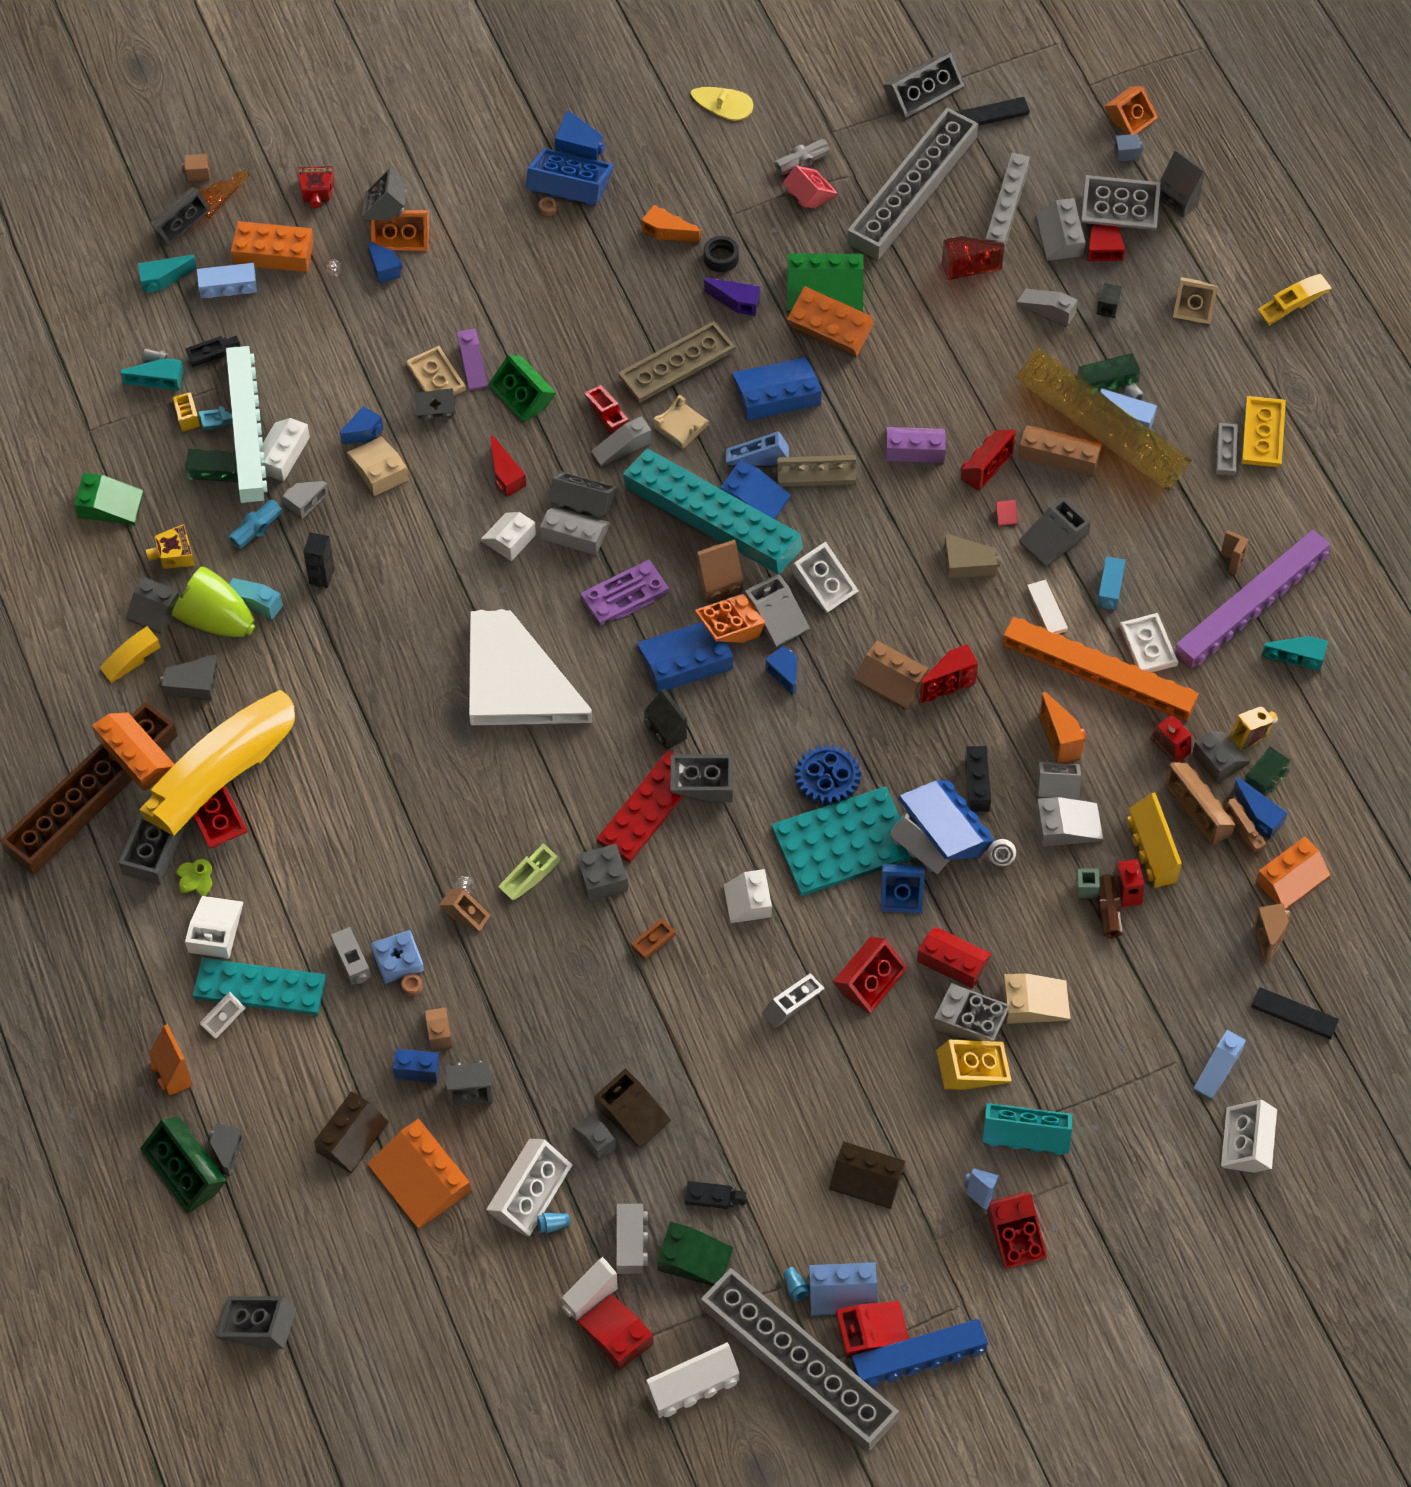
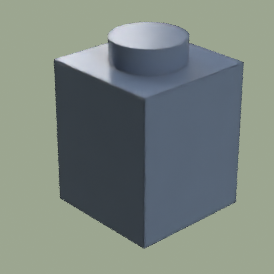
[1114,134,1143,162]

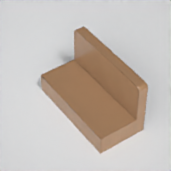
[1221,530,1249,575]

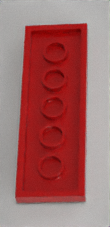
[596,750,684,863]

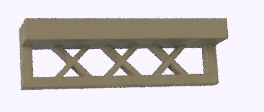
[777,455,856,487]

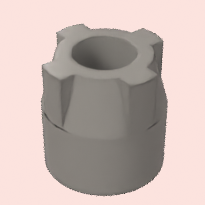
[1124,383,1144,401]

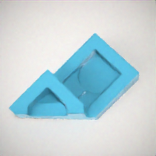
[198,406,233,431]

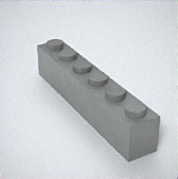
[984,153,1030,256]

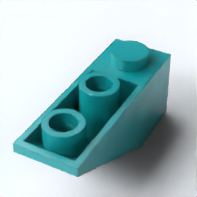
[1262,636,1328,671]

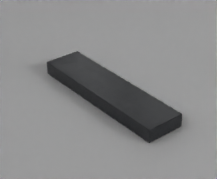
[956,97,1030,126]
[1251,987,1339,1040]

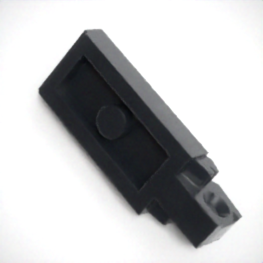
[185,335,241,367]
[685,1181,747,1209]

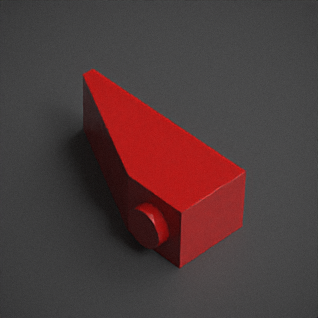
[490,436,527,497]

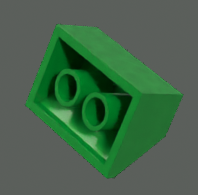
[488,355,556,422]

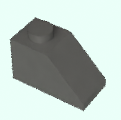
[573,1115,616,1161]
[208,1123,244,1176]

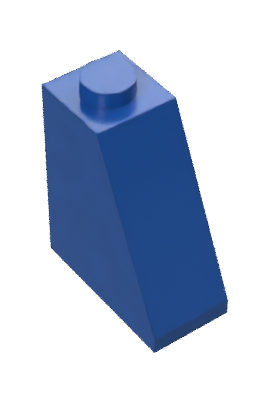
[555,111,605,160]

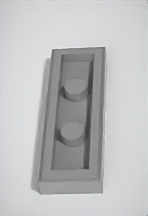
[1216,423,1238,476]

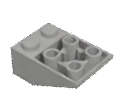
[745,574,810,647]
[934,983,1010,1042]

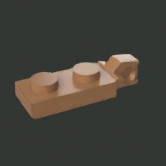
[1224,798,1266,853]

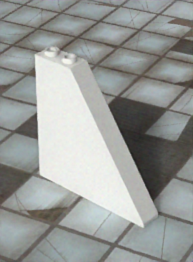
[469,609,592,725]

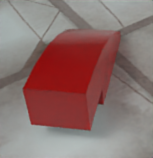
[584,385,629,435]

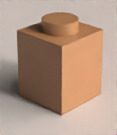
[182,154,210,181]

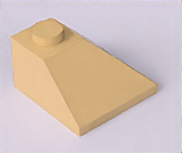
[1173,277,1218,324]

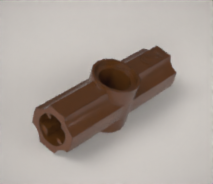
[1098,874,1122,938]

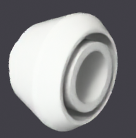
[988,839,1016,866]

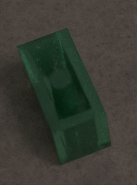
[1244,747,1290,796]

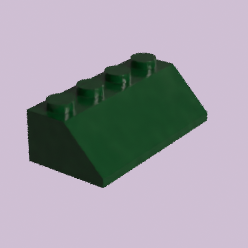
[140,1116,227,1213]

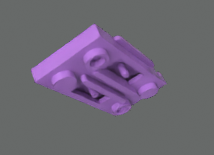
[580,559,669,626]

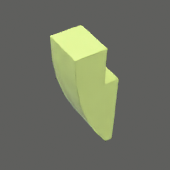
[498,843,562,901]

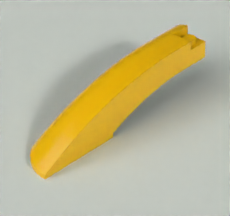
[139,690,295,836]

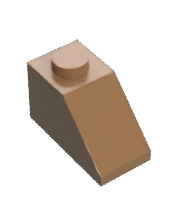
[439,889,491,932]
[425,1007,452,1051]

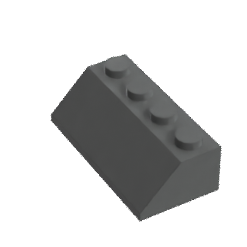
[883,52,965,118]
[362,167,407,220]

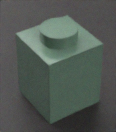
[1075,869,1100,899]

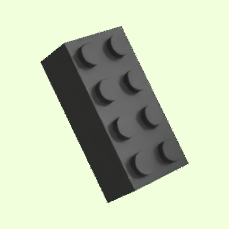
[119,793,188,885]

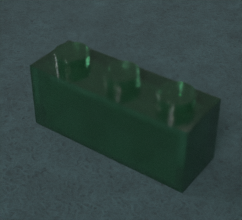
[1077,353,1141,396]
[185,448,238,483]

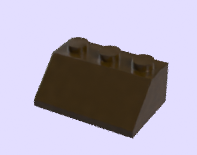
[314,1091,389,1173]
[829,1141,905,1209]

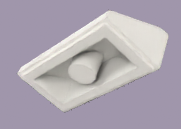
[200,992,245,1039]

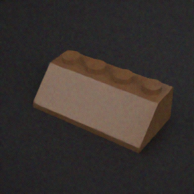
[1018,425,1103,476]
[1165,762,1235,846]

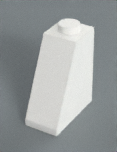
[562,1257,618,1321]

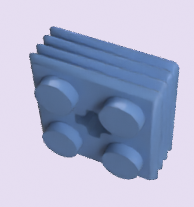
[371,930,424,984]

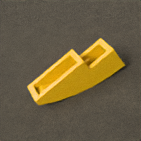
[100,626,160,683]

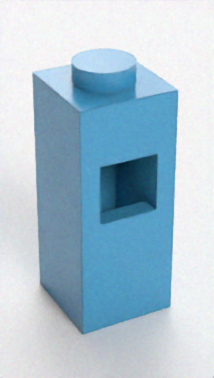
[1097,556,1126,610]

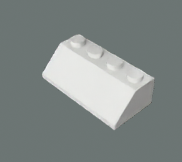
[486,1139,572,1237]
[646,1342,739,1418]

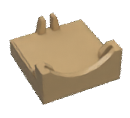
[654,395,708,450]

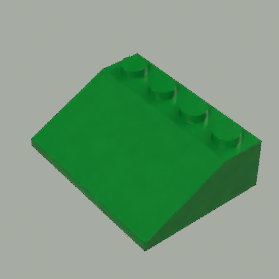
[787,253,863,313]

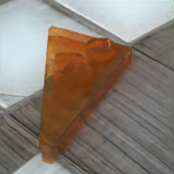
[199,170,249,219]

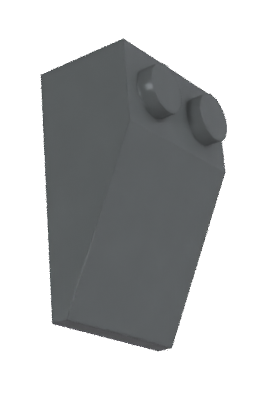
[670,754,733,802]
[216,1296,297,1349]

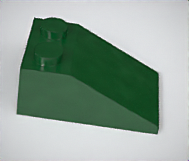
[657,1221,733,1286]

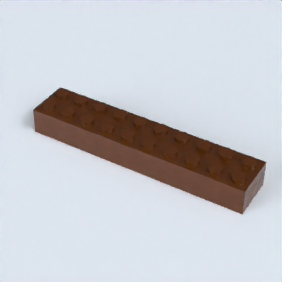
[0,702,178,875]

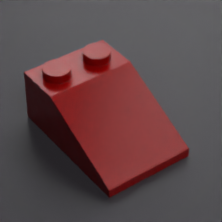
[192,785,248,849]
[577,1294,654,1371]

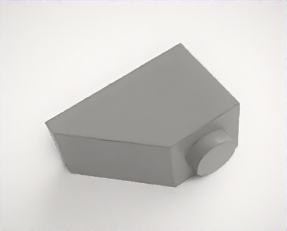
[283,481,329,519]

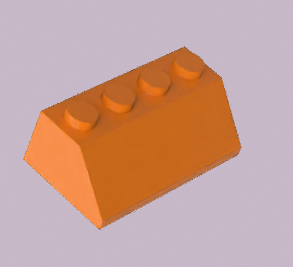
[92,712,175,792]

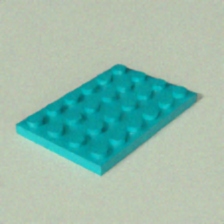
[771,786,915,897]

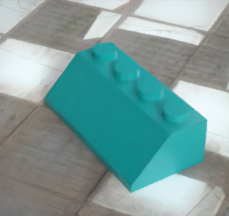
[982,1103,1072,1155]

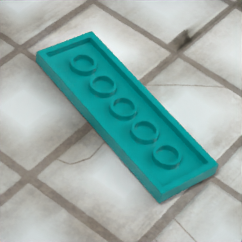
[193,958,326,1016]

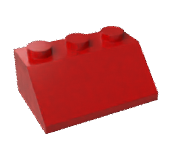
[960,429,1016,492]
[917,927,992,989]
[833,937,908,1013]

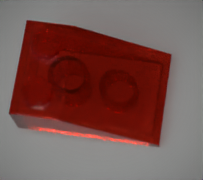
[942,236,1005,280]

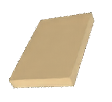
[405,346,466,406]

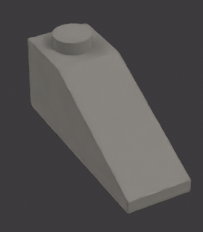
[1017,289,1078,326]
[591,416,651,467]
[762,973,825,1029]

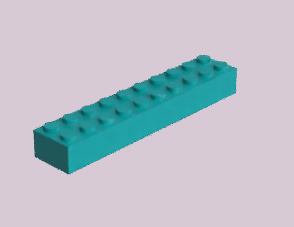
[623,448,803,575]

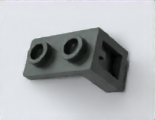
[1096,283,1122,318]

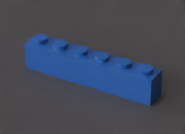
[851,1319,988,1388]

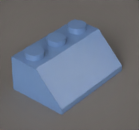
[809,1262,877,1317]

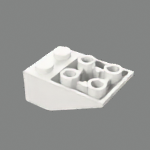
[185,896,243,959]

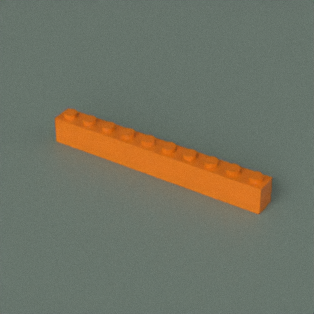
[1002,617,1199,722]

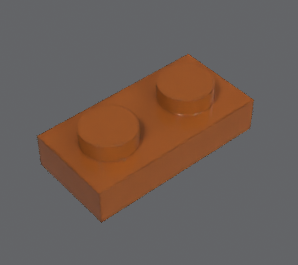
[631,918,676,961]

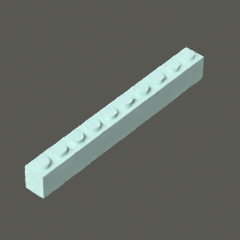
[226,346,268,503]

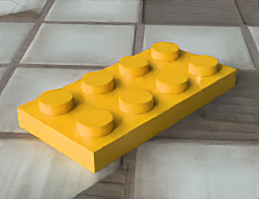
[1242,396,1286,468]

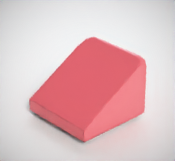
[995,500,1018,526]

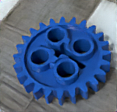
[795,744,861,806]

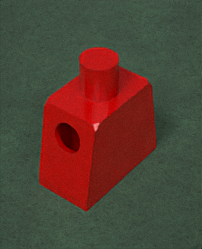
[1088,224,1125,262]

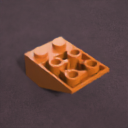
[695,593,765,643]

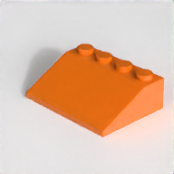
[367,1118,471,1229]

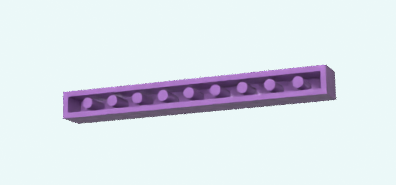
[1174,530,1331,669]

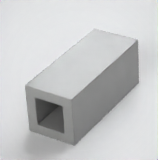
[331,927,371,985]

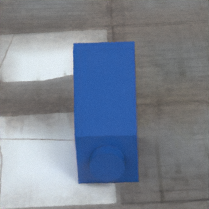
[367,242,403,283]
[340,406,383,445]
[765,645,797,695]

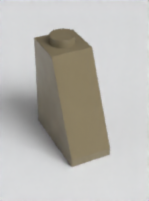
[944,534,1000,578]

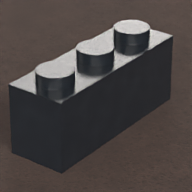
[303,532,335,588]
[965,746,991,812]

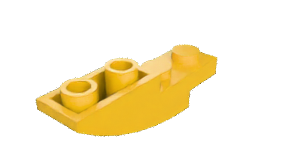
[1258,274,1332,326]

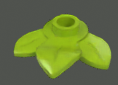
[176,859,212,896]

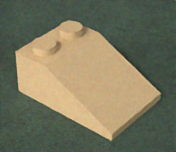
[347,436,408,496]
[1003,973,1070,1024]

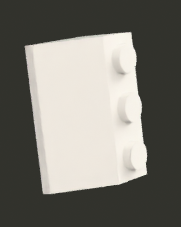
[260,418,310,482]
[1221,1100,1277,1173]

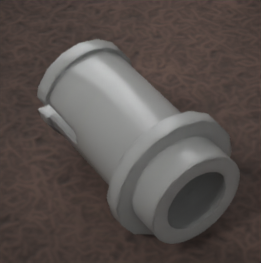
[142,349,168,362]

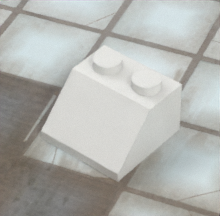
[481,512,536,561]
[723,869,772,923]

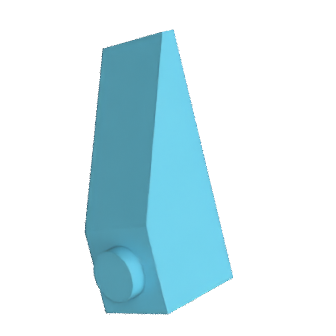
[229,578,283,620]

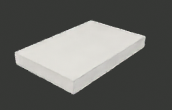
[1119,613,1178,672]

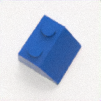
[880,864,925,913]

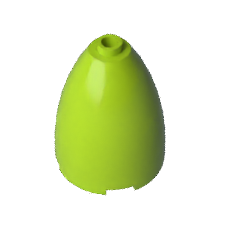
[172,566,256,637]

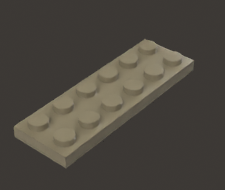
[618,321,735,403]

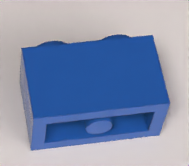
[393,1049,440,1083]

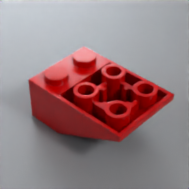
[919,644,978,703]
[986,1192,1047,1269]
[835,1301,909,1359]

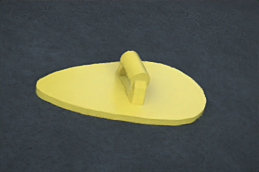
[691,87,753,121]

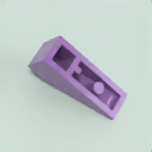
[457,329,488,391]

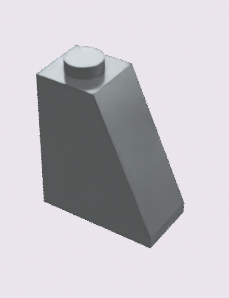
[159,655,219,700]

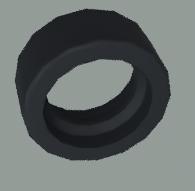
[704,236,739,272]

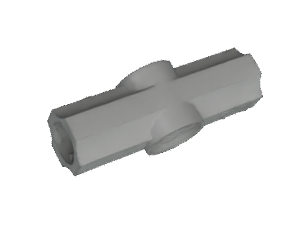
[774,139,830,176]

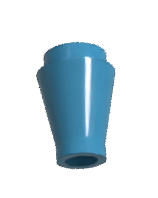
[537,1213,570,1234]
[783,1267,810,1301]

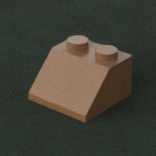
[1253,903,1291,963]

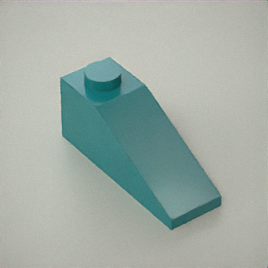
[138,254,197,293]
[120,359,184,390]

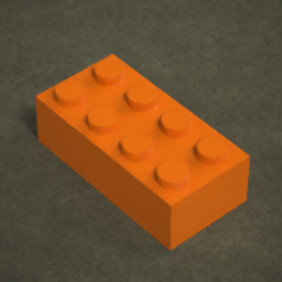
[231,221,314,272]
[787,286,874,357]

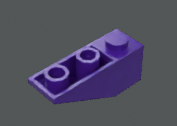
[704,277,760,316]

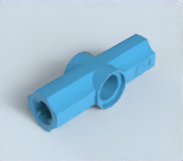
[228,500,282,549]

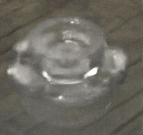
[325,259,343,277]
[455,876,475,894]

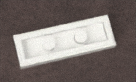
[1027,580,1068,634]

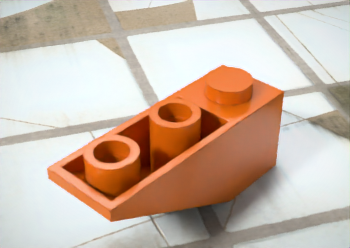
[641,205,701,243]

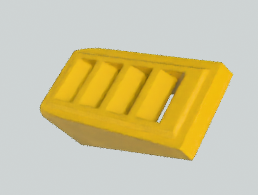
[172,392,200,432]

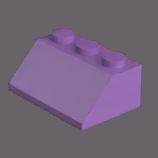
[886,427,946,463]

